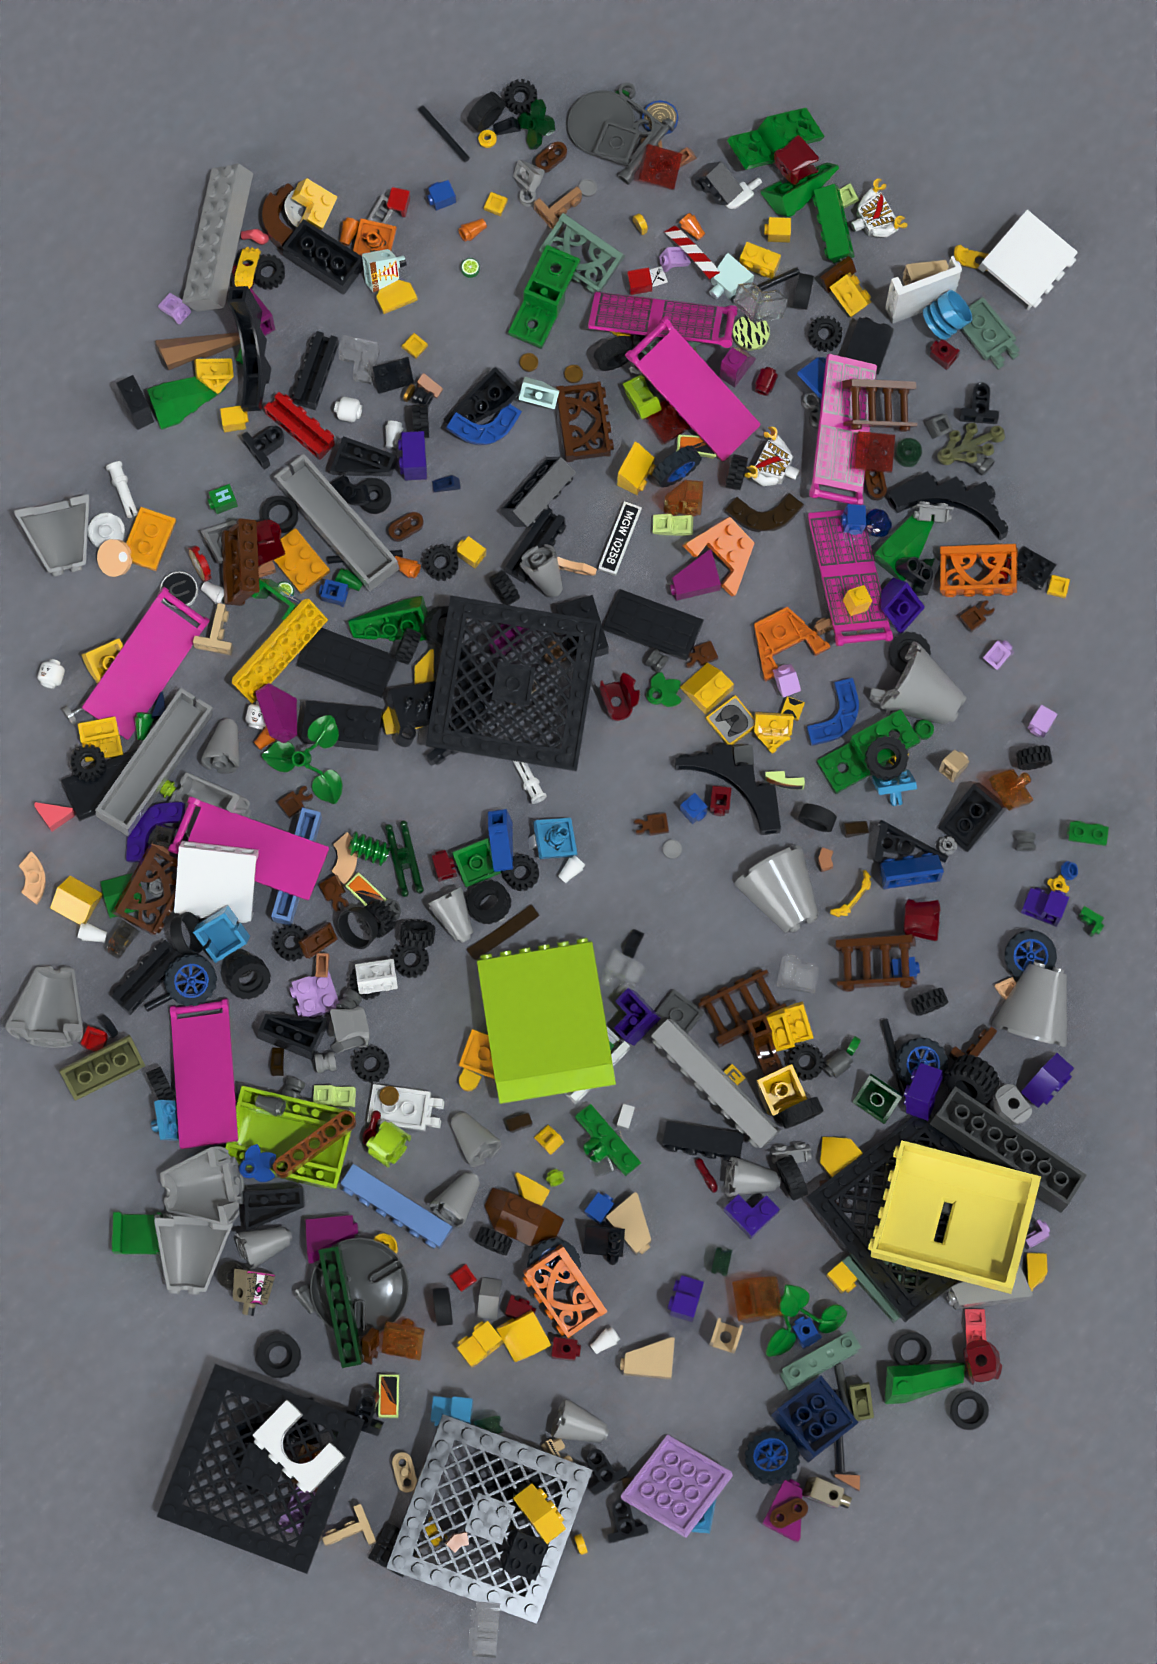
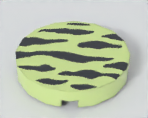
[733,314,770,351]

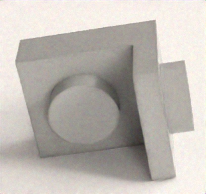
[869,688,890,715]

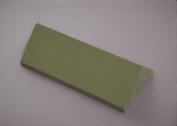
[59,1035,145,1101]

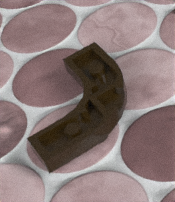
[725,493,804,532]

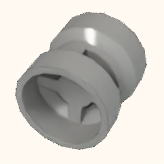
[315,1051,337,1073]

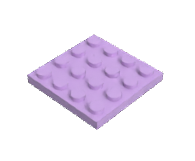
[621,1435,733,1538]

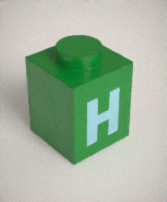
[207,484,238,514]

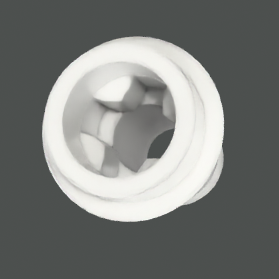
[385,421,404,449]
[201,581,225,605]
[558,855,585,883]
[77,922,107,943]
[590,1327,620,1354]

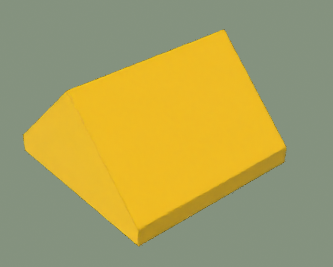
[50,876,103,925]

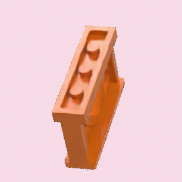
[940,544,1018,597]
[522,1244,608,1338]

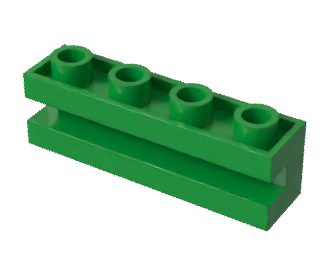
[813,184,855,263]

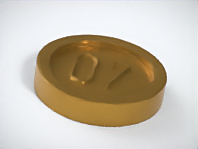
[520,353,538,372]
[564,365,583,383]
[403,384,415,402]
[379,1086,399,1106]

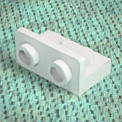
[355,959,398,994]

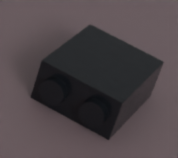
[845,317,894,375]
[116,375,154,430]

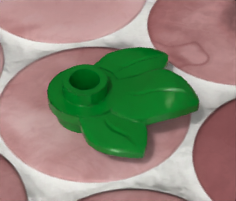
[647,672,682,707]

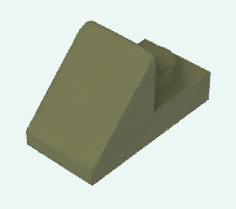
[848,1382,874,1421]

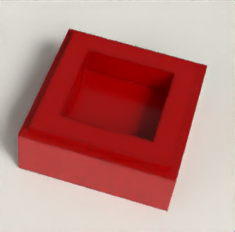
[450,1264,477,1292]

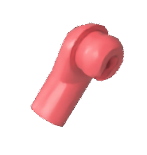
[241,229,269,245]

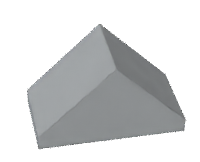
[477,1278,502,1320]

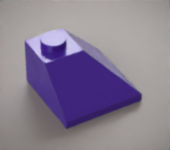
[881,577,925,634]

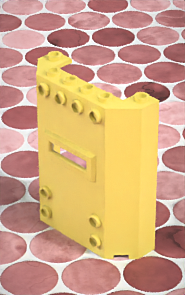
[868,1140,1041,1294]

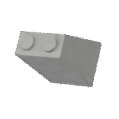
[946,1265,1033,1310]

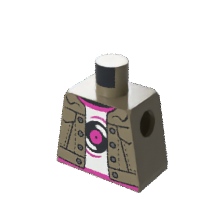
[233,1269,275,1316]
[802,1477,852,1509]

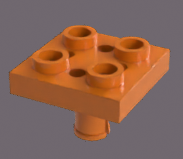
[353,218,397,256]

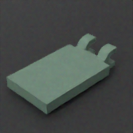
[961,297,1020,369]

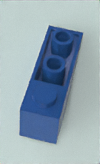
[488,809,513,872]

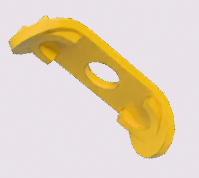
[954,245,989,271]
[234,247,262,289]
[830,870,871,917]

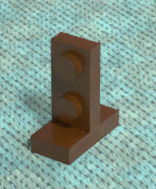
[948,1026,997,1061]

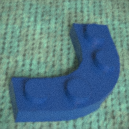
[446,404,522,445]
[807,678,859,746]

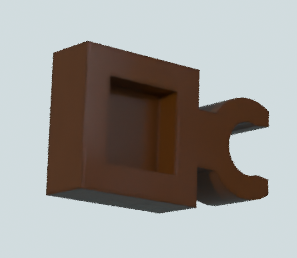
[959,600,995,632]
[686,641,718,668]
[278,786,313,819]
[634,813,669,836]
[319,875,349,912]
[361,1328,379,1365]

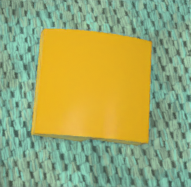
[78,717,124,763]
[766,1001,814,1052]
[496,1310,551,1362]

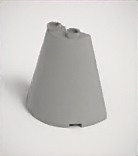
[14,494,89,576]
[880,641,967,725]
[168,772,251,838]
[734,845,819,934]
[991,961,1067,1047]
[5,966,83,1048]
[160,1146,244,1226]
[154,1213,233,1295]

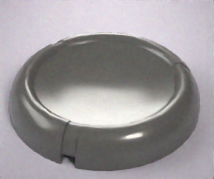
[310,1238,409,1336]

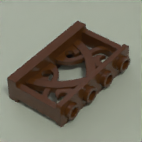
[556,381,614,462]
[221,518,260,606]
[112,845,178,935]

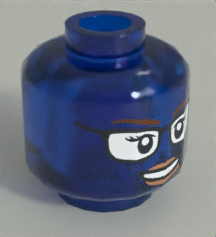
[866,509,892,537]

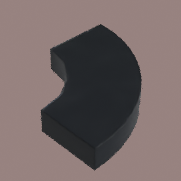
[330,475,371,505]

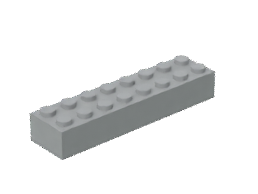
[182,163,253,312]
[275,454,399,592]
[95,688,213,837]
[651,1019,782,1148]

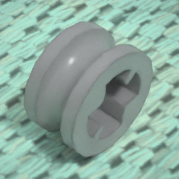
[519,188,536,207]

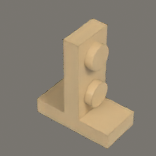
[193,603,233,656]
[322,1504,377,1546]

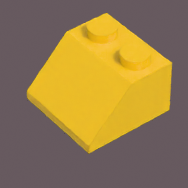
[617,442,656,495]
[81,638,123,684]
[680,663,734,715]
[756,1064,807,1116]

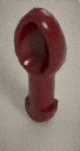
[362,1110,381,1146]
[695,1158,718,1193]

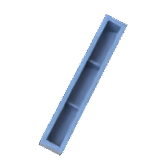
[271,808,322,926]
[340,1164,453,1249]

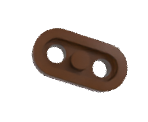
[535,142,567,173]
[864,463,887,500]
[389,512,424,542]
[770,1498,808,1529]

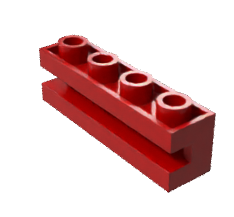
[264,392,335,460]

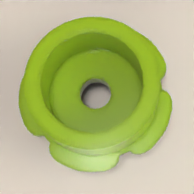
[160,780,177,798]
[546,1169,565,1187]

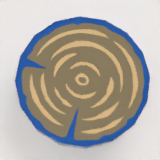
[642,100,678,136]

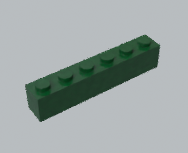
[318,1244,364,1368]

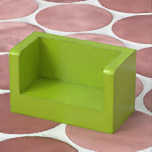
[623,374,662,420]

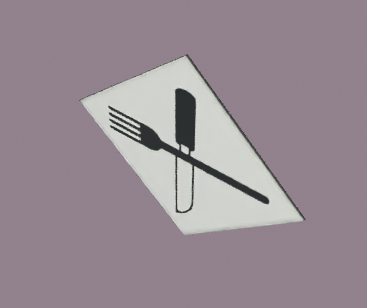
[650,266,668,287]

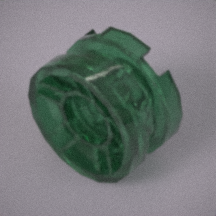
[895,438,922,467]
[711,1246,732,1277]
[474,1416,504,1434]

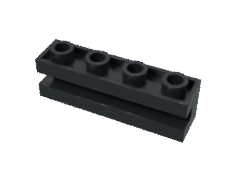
[292,331,339,410]
[505,508,566,584]
[112,940,182,1015]
[662,1121,744,1162]

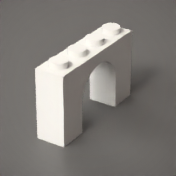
[253,1400,346,1493]

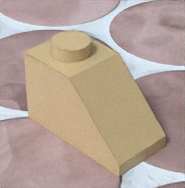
[939,750,970,783]

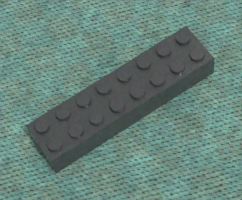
[930,1086,1087,1213]

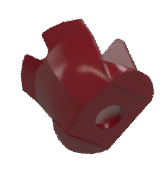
[774,135,819,184]
[256,520,285,566]
[600,672,640,721]
[903,899,941,941]
[963,1339,1002,1385]

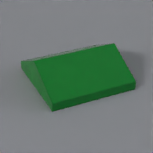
[452,838,501,887]
[101,873,146,919]

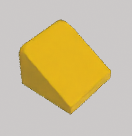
[534,1125,564,1155]

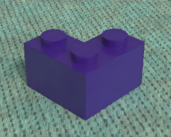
[398,431,427,481]
[1021,887,1069,927]
[614,987,661,1046]
[1021,1053,1075,1108]
[904,1063,942,1121]
[724,1194,780,1240]
[667,1275,704,1322]

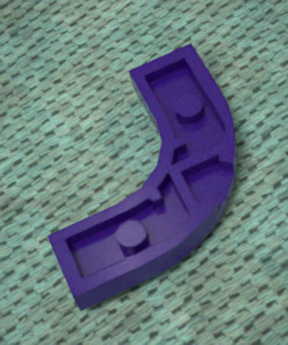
[126,802,185,863]

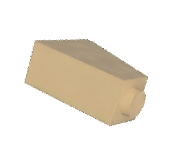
[902,260,948,286]
[605,1192,651,1255]
[620,1337,675,1380]

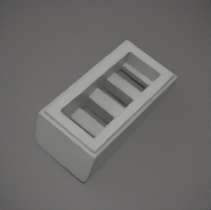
[367,195,397,234]

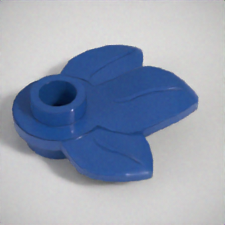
[239,1144,276,1182]

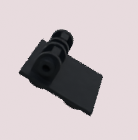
[373,357,414,394]
[1009,546,1057,590]
[583,1226,625,1265]
[368,1522,420,1578]
[503,1531,550,1581]

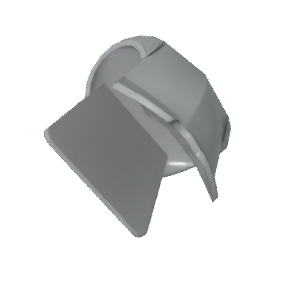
[328,1007,370,1054]
[986,1084,1032,1125]

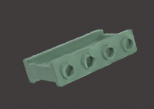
[539,213,625,293]
[842,1235,926,1324]

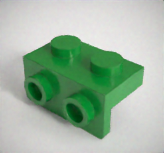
[1067,821,1109,846]

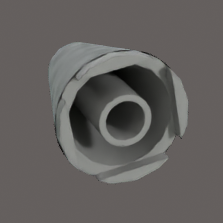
[520,544,563,597]
[201,719,239,774]
[427,887,473,943]
[451,1112,502,1167]
[724,1157,781,1197]
[430,1172,480,1228]
[235,1227,293,1270]
[551,1399,609,1443]

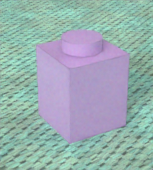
[773,664,801,697]
[1028,705,1058,738]

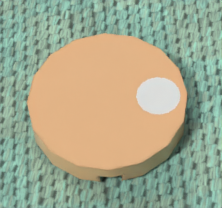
[97,539,132,577]

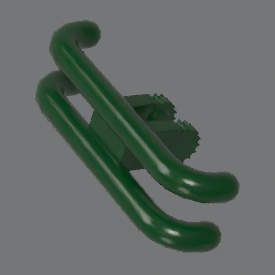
[385,820,424,897]

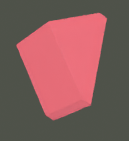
[34,802,75,832]

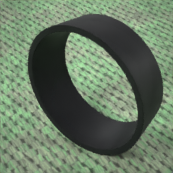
[337,907,378,949]
[170,912,203,954]

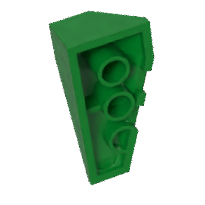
[761,162,839,217]
[147,377,225,430]
[874,514,934,581]
[348,596,428,641]
[885,1363,965,1404]

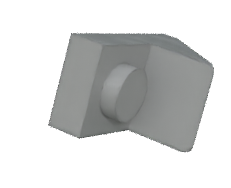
[513,160,545,192]

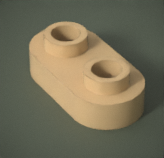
[392,1452,417,1493]

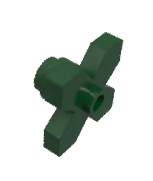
[517,99,555,149]

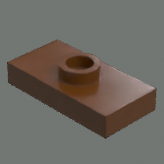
[820,256,857,293]
[298,922,338,959]

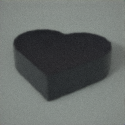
[98,1015,118,1039]

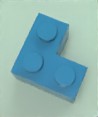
[431,1396,474,1426]

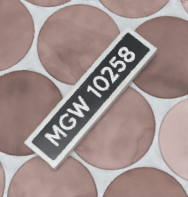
[598,501,642,576]

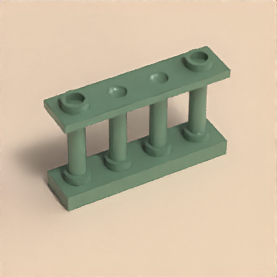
[779,1330,861,1391]

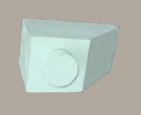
[519,377,559,409]

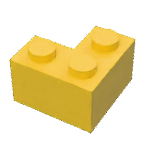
[291,178,337,230]
[457,1321,503,1368]
[513,1484,566,1544]

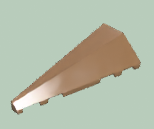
[155,332,240,370]

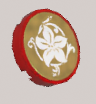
[188,545,212,582]

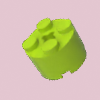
[366,1121,411,1168]

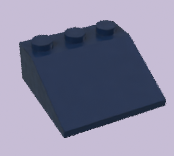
[771,1375,858,1463]

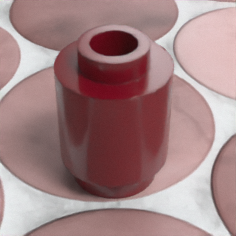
[754,367,778,396]

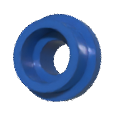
[1061,861,1078,881]

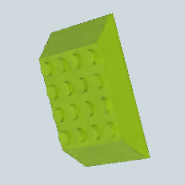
[225,1086,356,1189]

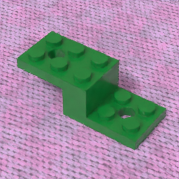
[727,107,825,170]
[508,245,580,349]
[817,709,921,794]

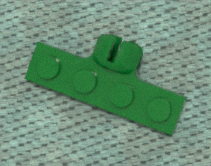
[575,1104,641,1177]

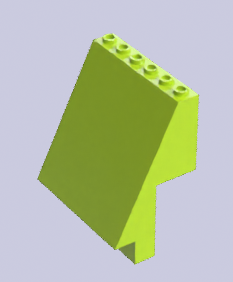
[477,938,616,1104]

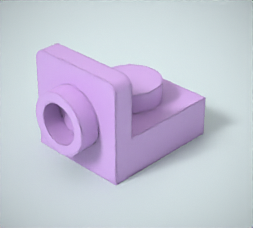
[659,247,691,272]
[158,293,191,325]
[983,640,1014,670]
[1024,1219,1050,1250]

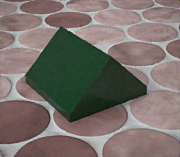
[852,1074,903,1124]

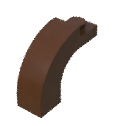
[262,183,294,251]
[747,1014,783,1076]

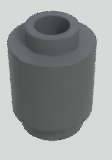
[824,1050,853,1078]

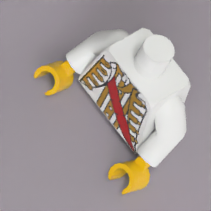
[850,178,907,238]
[745,427,800,486]

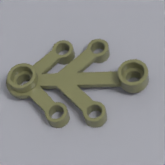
[937,423,1005,465]

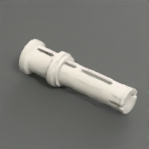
[106,461,138,518]
[513,761,547,804]

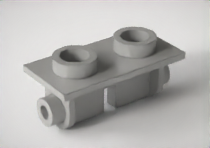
[912,501,954,523]
[770,1142,811,1164]

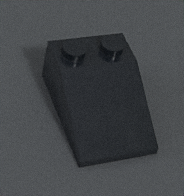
[939,782,1008,852]

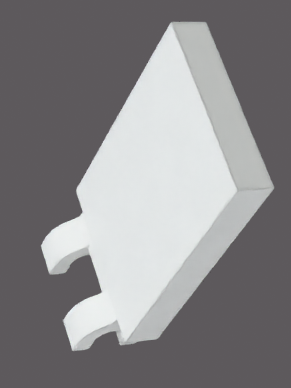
[367,1084,445,1131]

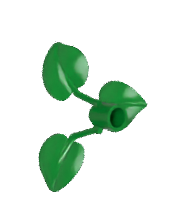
[261,715,343,804]
[766,1284,847,1357]

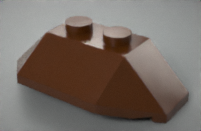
[485,1188,564,1247]

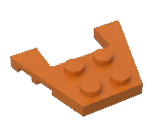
[682,517,755,596]
[754,607,831,682]

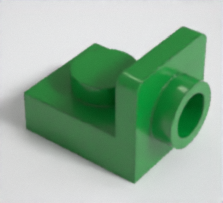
[1078,906,1104,937]

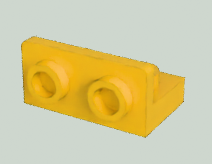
[829,273,872,317]

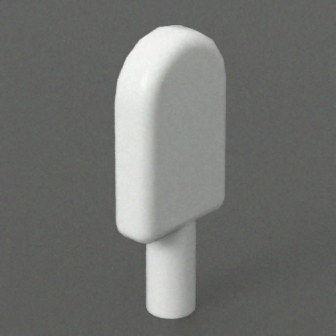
[725,177,762,209]

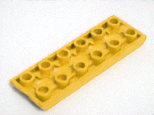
[232,598,328,704]

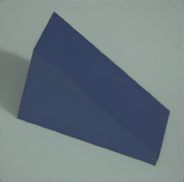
[432,475,461,493]
[152,692,166,720]

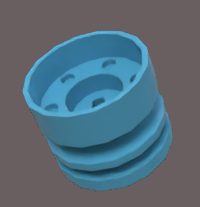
[923,290,972,340]

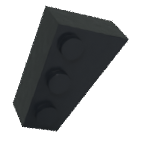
[330,436,398,476]
[258,1014,327,1060]
[244,1187,305,1231]

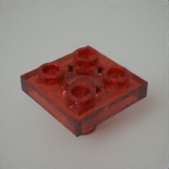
[638,144,683,190]
[645,399,691,445]
[854,431,895,473]

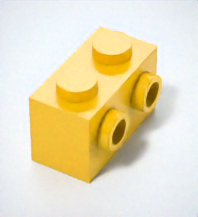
[739,242,781,279]

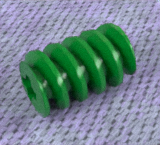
[348,831,391,866]

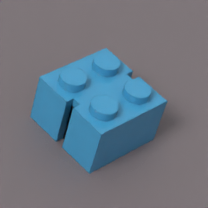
[193,905,250,963]

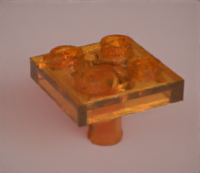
[988,769,1034,811]
[381,1319,425,1360]

